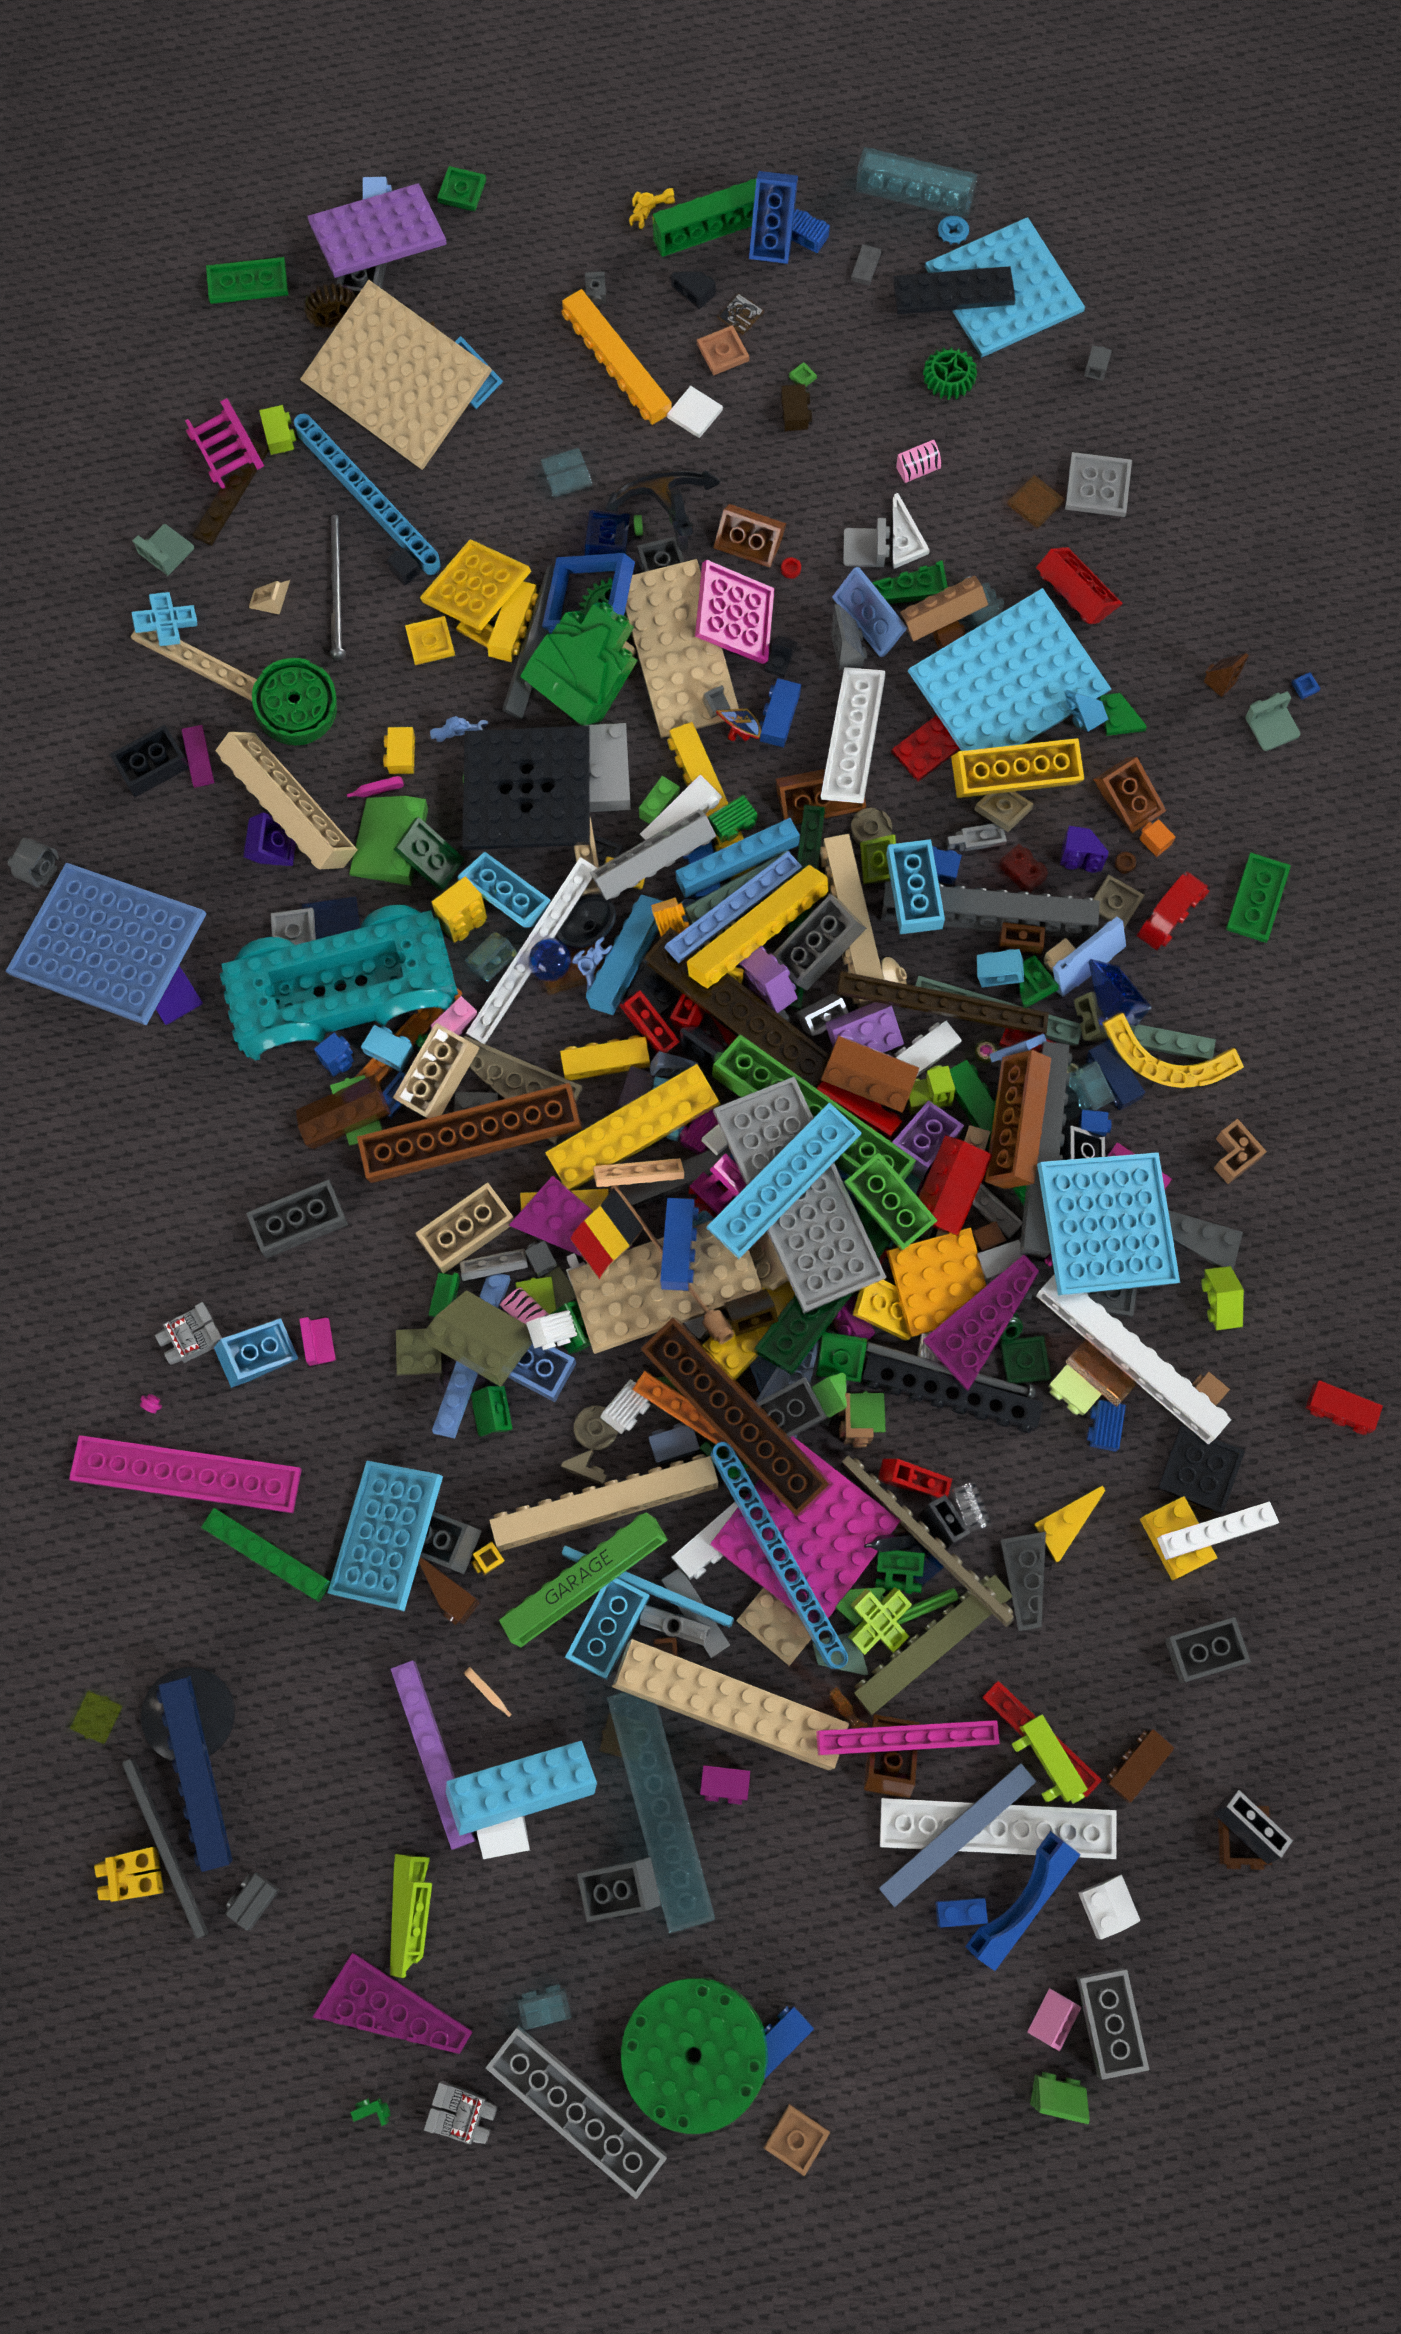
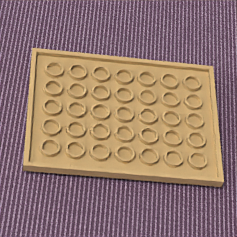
[300,280,492,470]

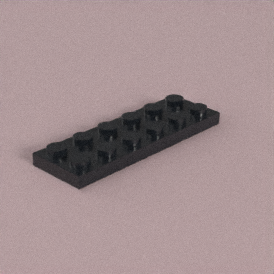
[893,266,1016,315]

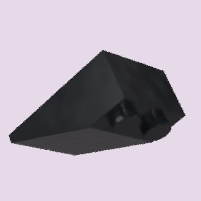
[680,1026,729,1074]

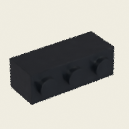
[1214,1790,1293,1864]

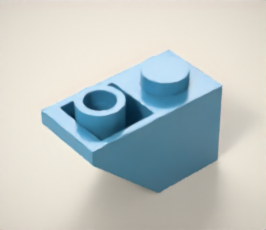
[1064,690,1108,732]

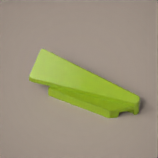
[390,1854,432,1978]

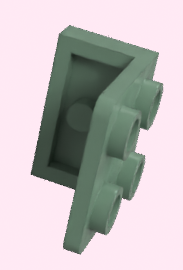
[1245,691,1300,751]

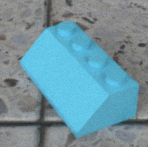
[458,852,551,927]

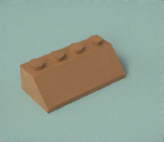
[899,575,988,641]

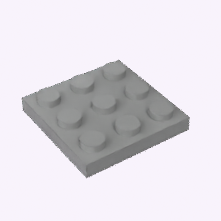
[1065,452,1132,517]

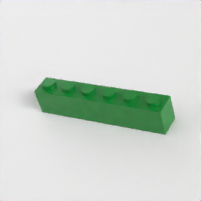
[201,1508,331,1602]

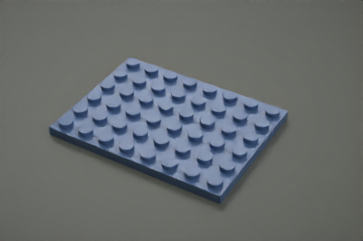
[6,863,206,1026]

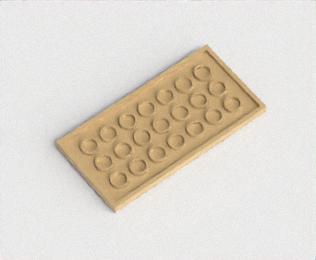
[625,559,739,738]
[568,1220,763,1354]

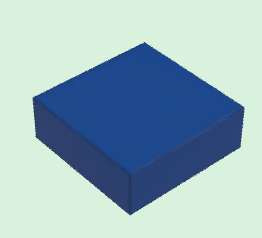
[1291,672,1321,700]

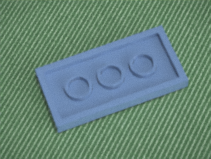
[832,567,908,657]

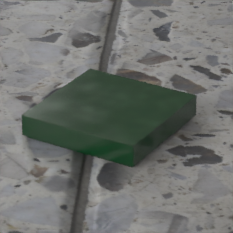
[1000,1335,1051,1384]

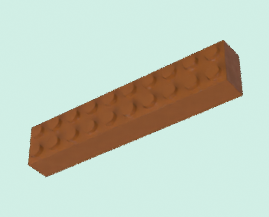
[357,1083,582,1183]

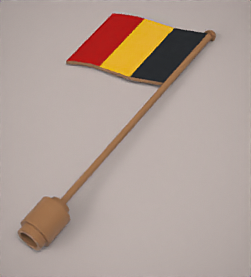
[570,1185,734,1344]

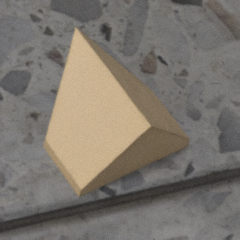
[249,580,290,614]

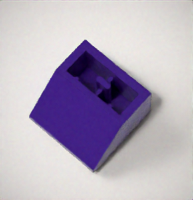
[1060,826,1109,873]

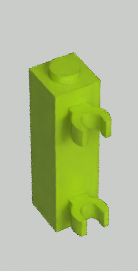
[1012,1714,1088,1804]

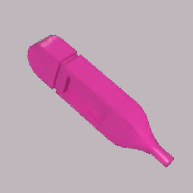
[347,776,404,797]

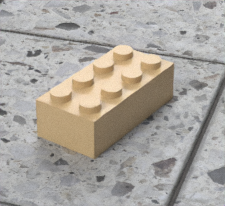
[415,1183,514,1274]

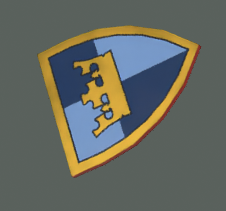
[716,709,761,741]

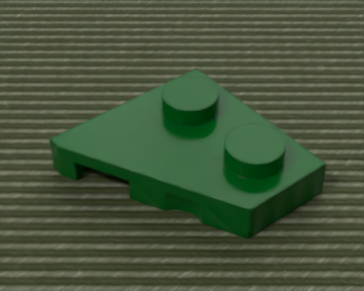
[1099,693,1147,736]
[1019,955,1059,1008]

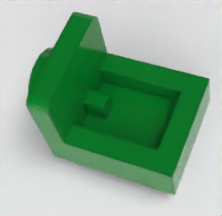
[350,2098,391,2126]

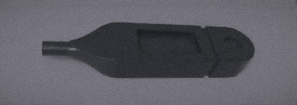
[864,1532,915,1552]

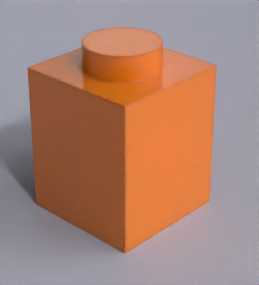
[1140,819,1175,857]

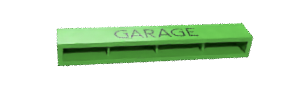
[499,1512,668,1647]

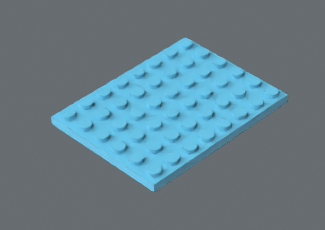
[908,588,1111,751]

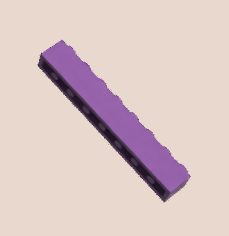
[391,1660,476,1850]

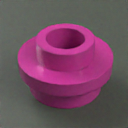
[140,1394,162,1414]

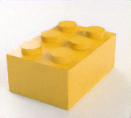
[432,876,487,943]
[1140,1496,1217,1581]

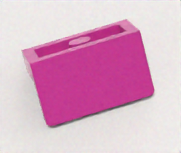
[299,1317,336,1366]

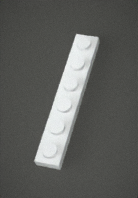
[1157,1502,1279,1560]

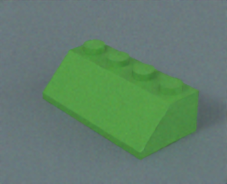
[843,1152,938,1250]

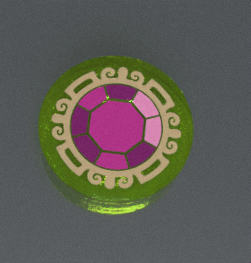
[975,1040,997,1063]

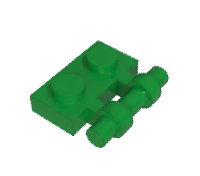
[875,1550,925,1594]

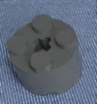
[8,838,59,888]

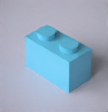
[977,949,1024,988]
[361,1025,414,1072]

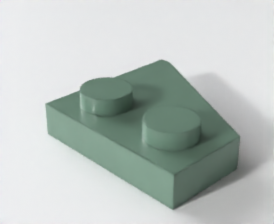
[812,1632,868,1676]

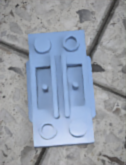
[1053,917,1126,997]

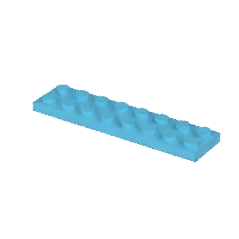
[706,1103,862,1259]

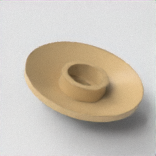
[880,957,907,984]

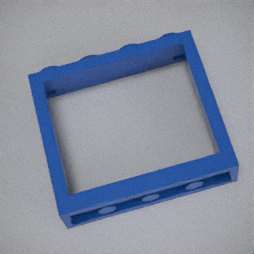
[542,553,635,634]

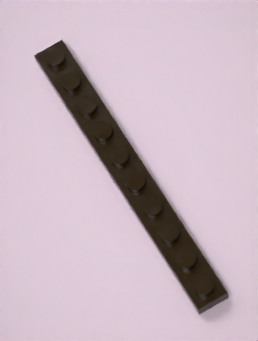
[836,971,1049,1035]

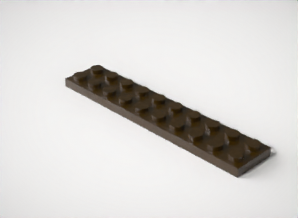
[643,927,830,1089]

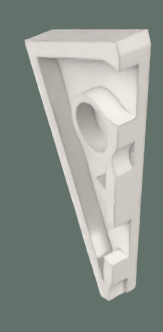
[893,493,929,569]

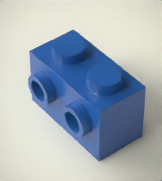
[314,1033,354,1077]

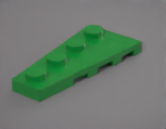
[872,560,948,604]

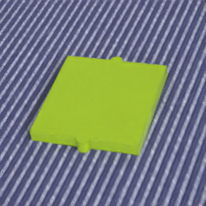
[516,1277,557,1315]

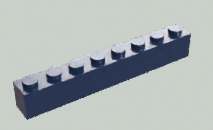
[157,1676,233,1872]

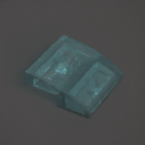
[541,448,592,498]

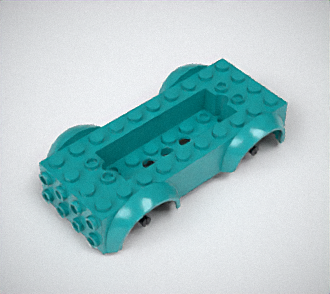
[220,905,458,1061]

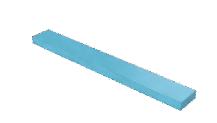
[562,1546,734,1628]

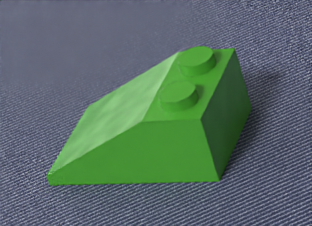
[1030,2072,1090,2124]

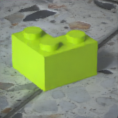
[907,1065,955,1115]
[1201,1266,1244,1330]

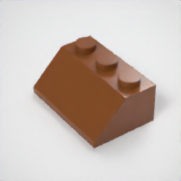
[713,504,786,568]

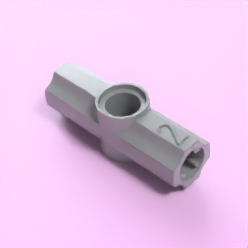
[640,1605,711,1646]

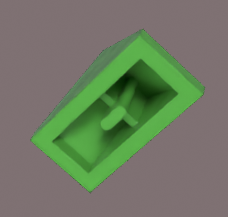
[812,1373,847,1418]

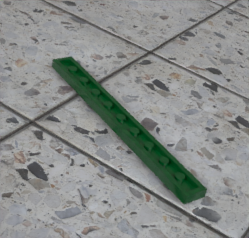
[785,805,825,1010]

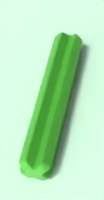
[896,1588,958,1625]

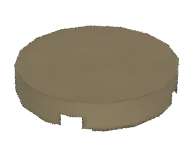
[850,807,892,845]
[574,1406,618,1451]

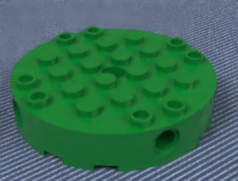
[621,1978,768,2134]

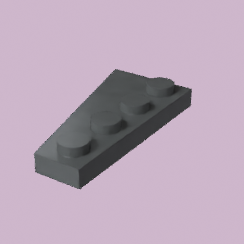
[1001,1532,1046,1631]

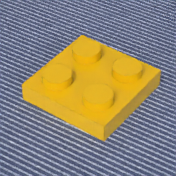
[405,616,455,665]

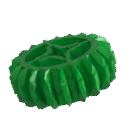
[923,346,977,400]

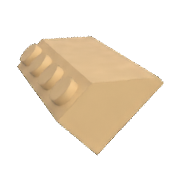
[393,1023,480,1118]

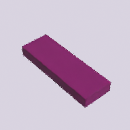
[182,725,215,788]

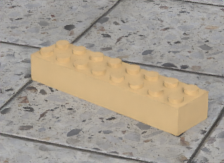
[215,732,358,869]
[819,834,884,1009]

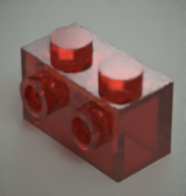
[999,844,1048,893]

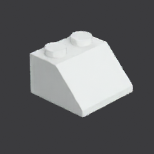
[477,1816,530,1859]
[1078,1875,1140,1939]

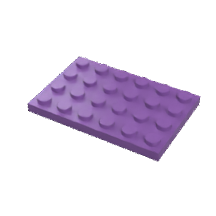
[308,183,446,278]

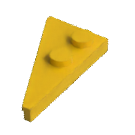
[1034,1486,1105,1563]

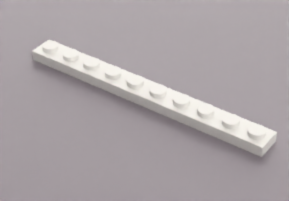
[466,857,597,1044]

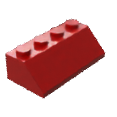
[1036,547,1123,624]
[817,1081,902,1142]
[918,1135,993,1236]

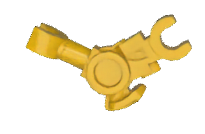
[629,188,675,229]

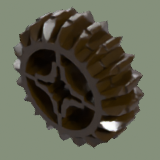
[304,283,356,329]

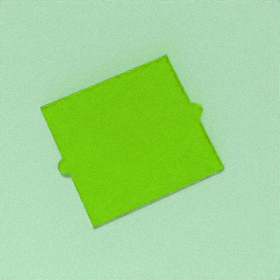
[70,1691,123,1744]

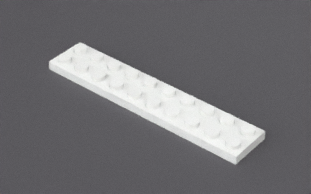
[880,1798,1116,1859]

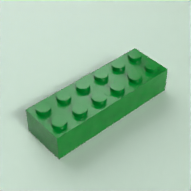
[652,179,756,257]

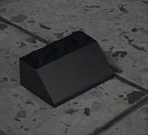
[1059,1125,1105,1160]

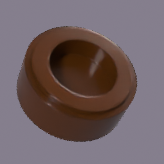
[1114,852,1136,874]

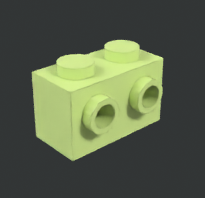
[1048,1364,1102,1416]

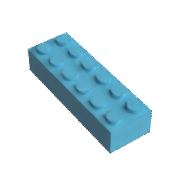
[445,1741,597,1836]

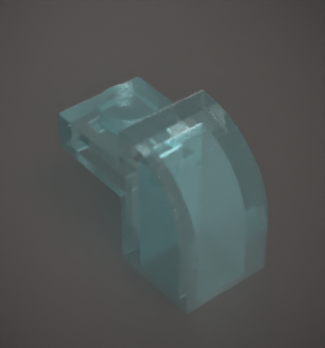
[969,582,1004,629]

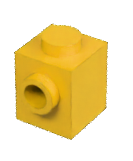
[471,1542,504,1575]

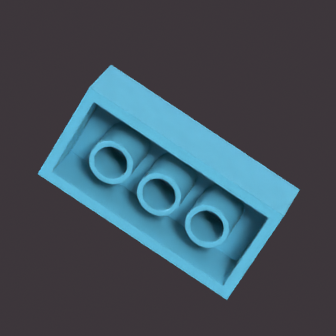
[886,839,945,934]
[565,1578,650,1680]

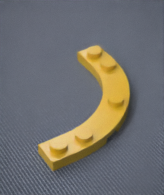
[1102,1012,1244,1088]

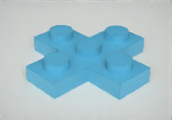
[132,592,197,646]

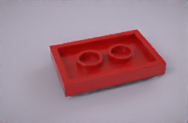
[891,715,960,782]

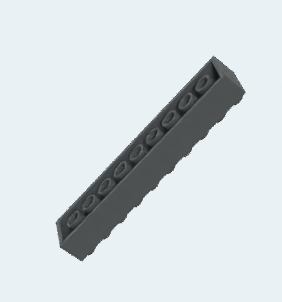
[881,881,1100,939]

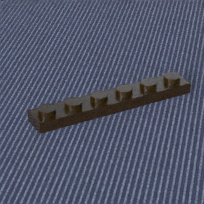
[193,438,269,546]

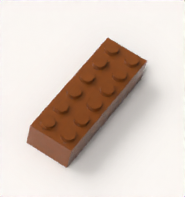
[985,1050,1051,1189]

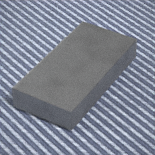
[851,244,881,286]

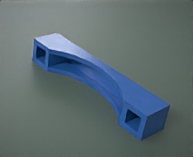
[965,1831,1081,1971]

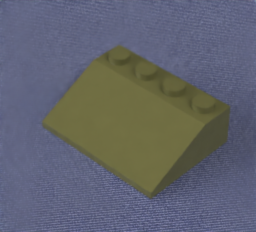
[423,1290,532,1387]

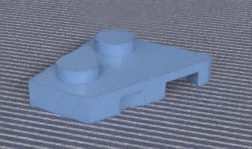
[989,1034,1047,1063]

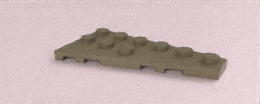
[464,1036,583,1145]

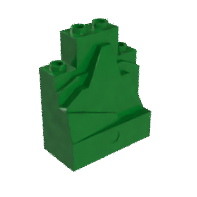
[520,602,638,726]

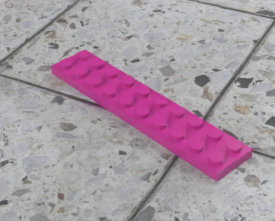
[69,1435,302,1514]

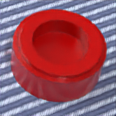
[781,557,801,579]

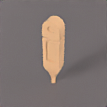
[464,1667,512,1717]

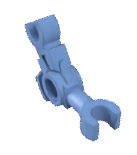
[430,716,488,742]
[572,937,612,990]

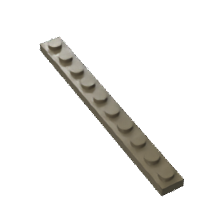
[842,1456,1014,1628]

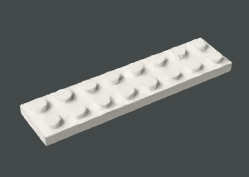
[821,667,885,803]

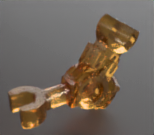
[829,1687,869,1729]

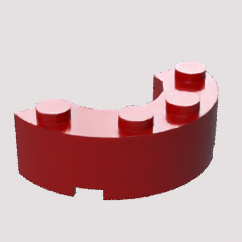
[1137,871,1210,951]

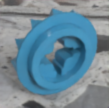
[938,216,969,245]

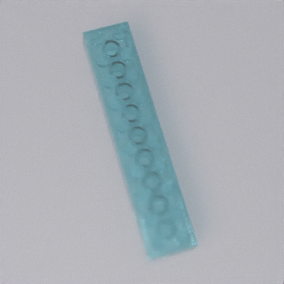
[607,1692,716,1933]

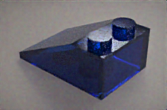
[585,510,630,556]
[1088,959,1152,1026]

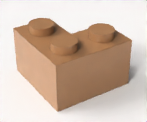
[1214,1119,1267,1184]

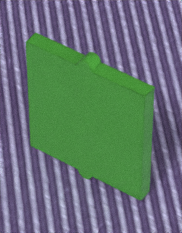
[850,1391,886,1433]

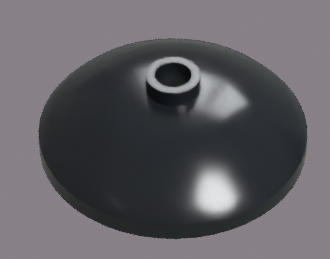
[557,895,616,948]

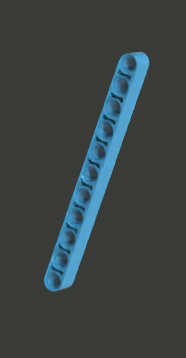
[294,414,441,575]
[711,1442,848,1669]

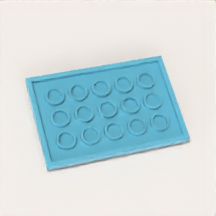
[328,1461,443,1611]

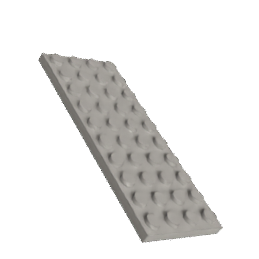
[713,1077,886,1313]

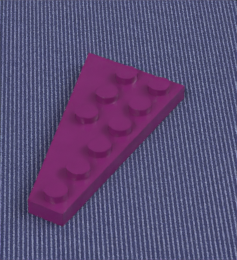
[509,1176,634,1257]

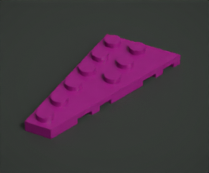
[923,1255,1039,1391]
[312,1952,473,2054]

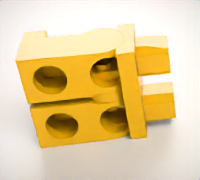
[94,1847,164,1902]

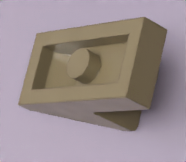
[561,1450,607,1486]

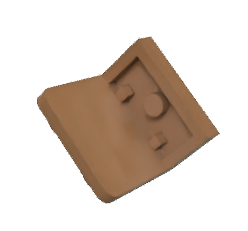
[839,1393,874,1448]

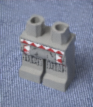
[155,1302,222,1365]
[424,2081,498,2145]

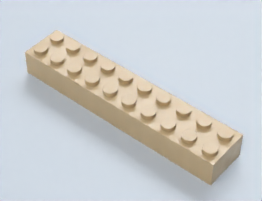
[490,1454,718,1552]
[612,1639,849,1771]

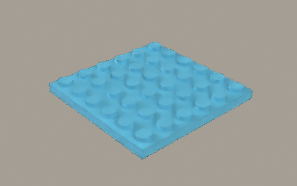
[925,217,1085,358]
[1037,1153,1180,1296]

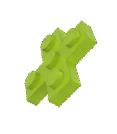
[848,1587,912,1655]

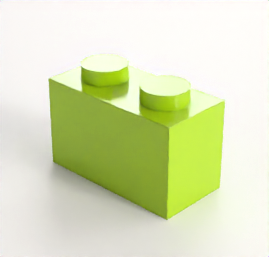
[259,405,296,455]

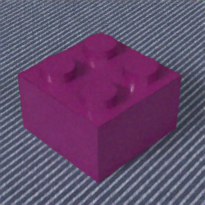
[700,1765,750,1805]

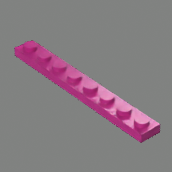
[816,1720,1000,1756]

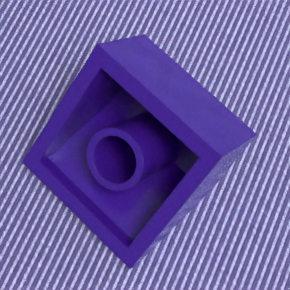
[243,812,296,866]

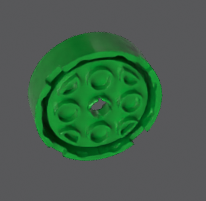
[252,658,337,745]

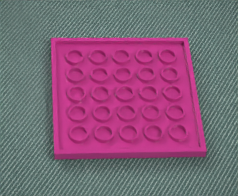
[709,1437,900,1623]

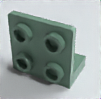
[133,524,194,576]

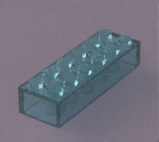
[856,147,978,219]

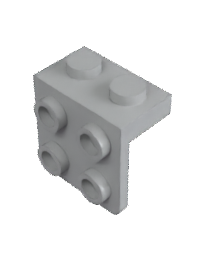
[843,518,890,567]

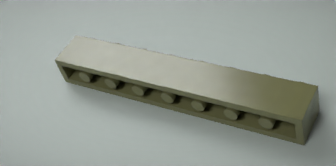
[853,1575,1013,1716]

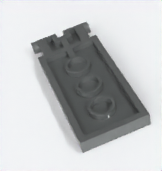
[1024,1256,1137,1318]

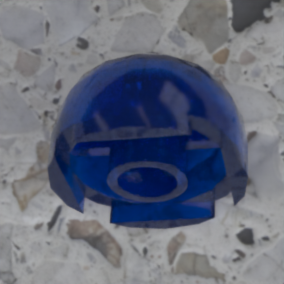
[528,938,571,981]

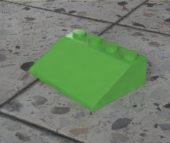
[349,796,428,886]

